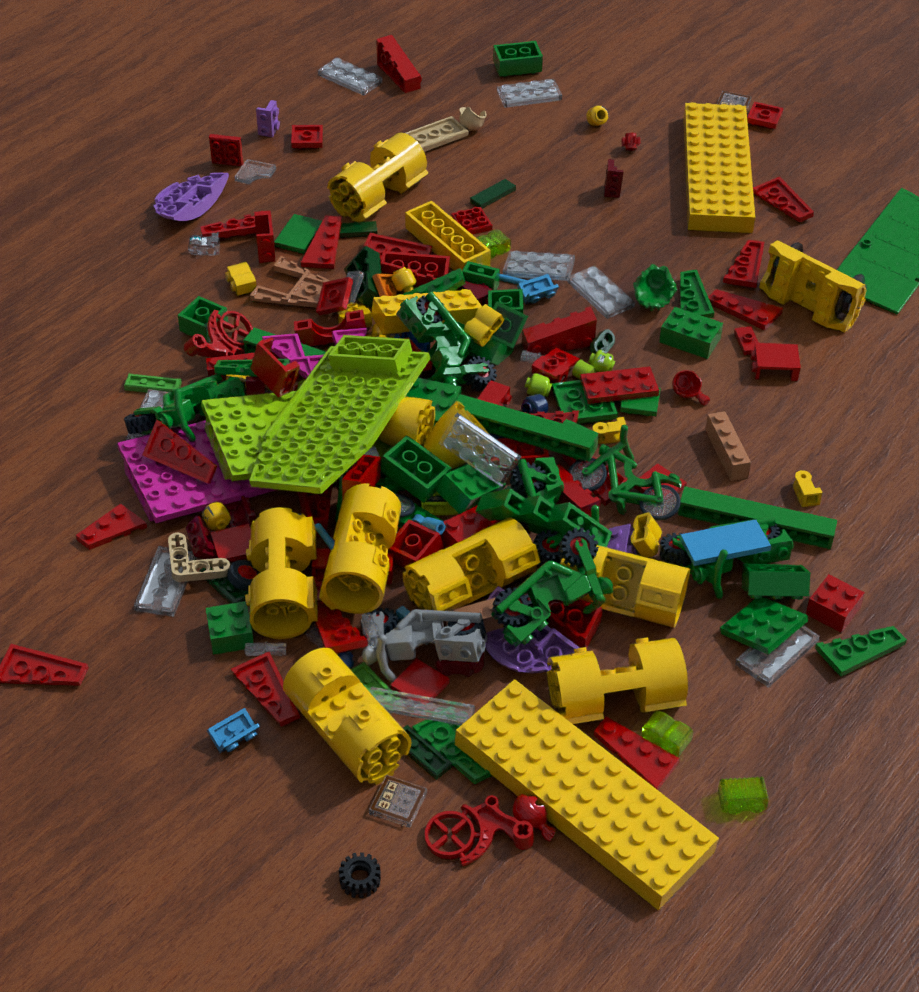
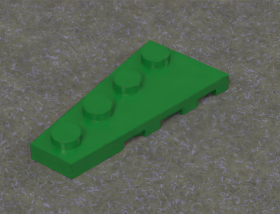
[412,709,493,784]

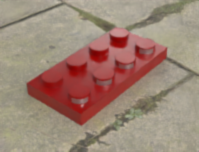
[580,366,659,404]

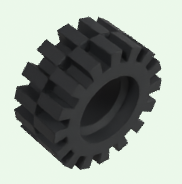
[339,852,381,898]

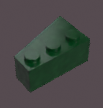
[344,245,381,308]

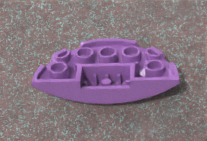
[154,173,229,221]
[485,586,579,673]

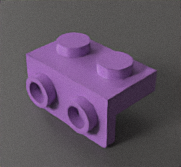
[256,100,280,137]
[607,524,636,555]

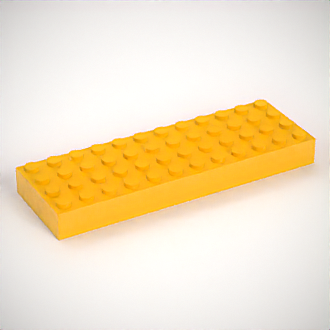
[683,102,755,233]
[455,679,719,910]

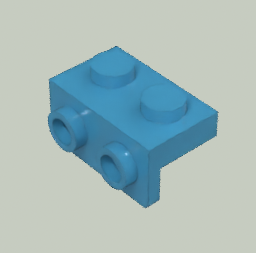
[517,274,559,304]
[207,708,260,753]

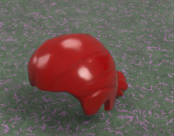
[672,370,710,406]
[513,794,556,842]

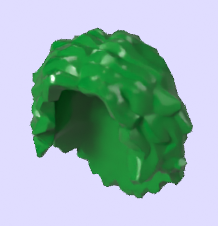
[633,264,677,311]

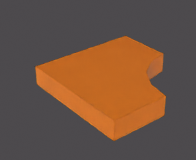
[372,274,398,297]

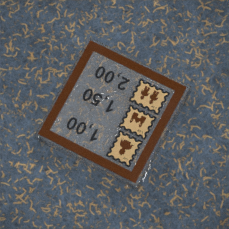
[717,91,752,110]
[369,775,427,828]

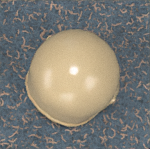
[459,107,487,131]

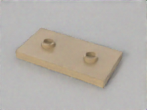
[406,116,469,152]

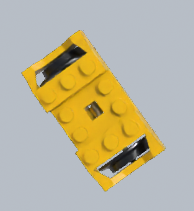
[759,240,867,333]

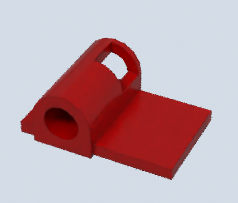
[531,348,580,383]

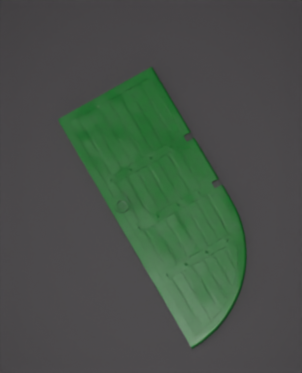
[837,188,919,314]

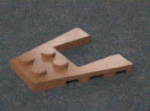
[250,256,330,308]

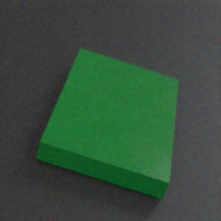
[274,214,322,254]

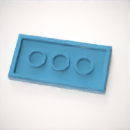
[680,520,771,566]

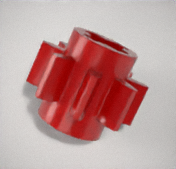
[621,133,641,151]

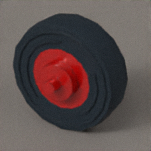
[227,560,261,592]

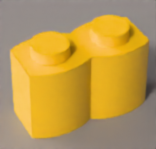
[225,262,257,296]
[464,304,504,347]
[631,512,662,558]

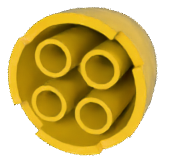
[377,397,435,447]
[423,401,493,470]

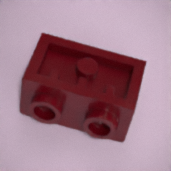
[604,159,624,198]
[224,495,256,528]
[186,516,217,559]

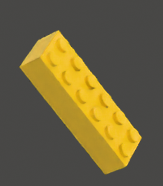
[405,201,491,271]
[371,289,482,334]

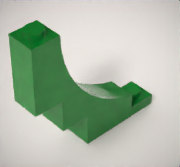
[475,488,612,547]

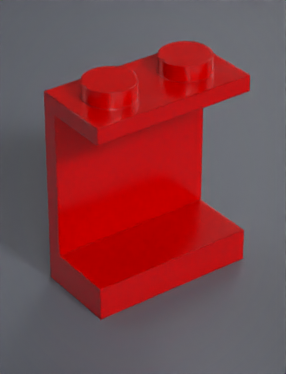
[254,211,276,263]
[250,337,300,398]
[750,343,801,381]

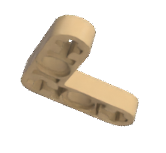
[168,533,230,582]

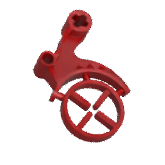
[184,310,253,358]
[425,795,534,867]

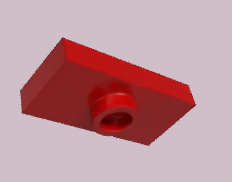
[734,326,759,355]

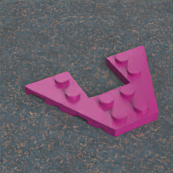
[262,328,367,379]

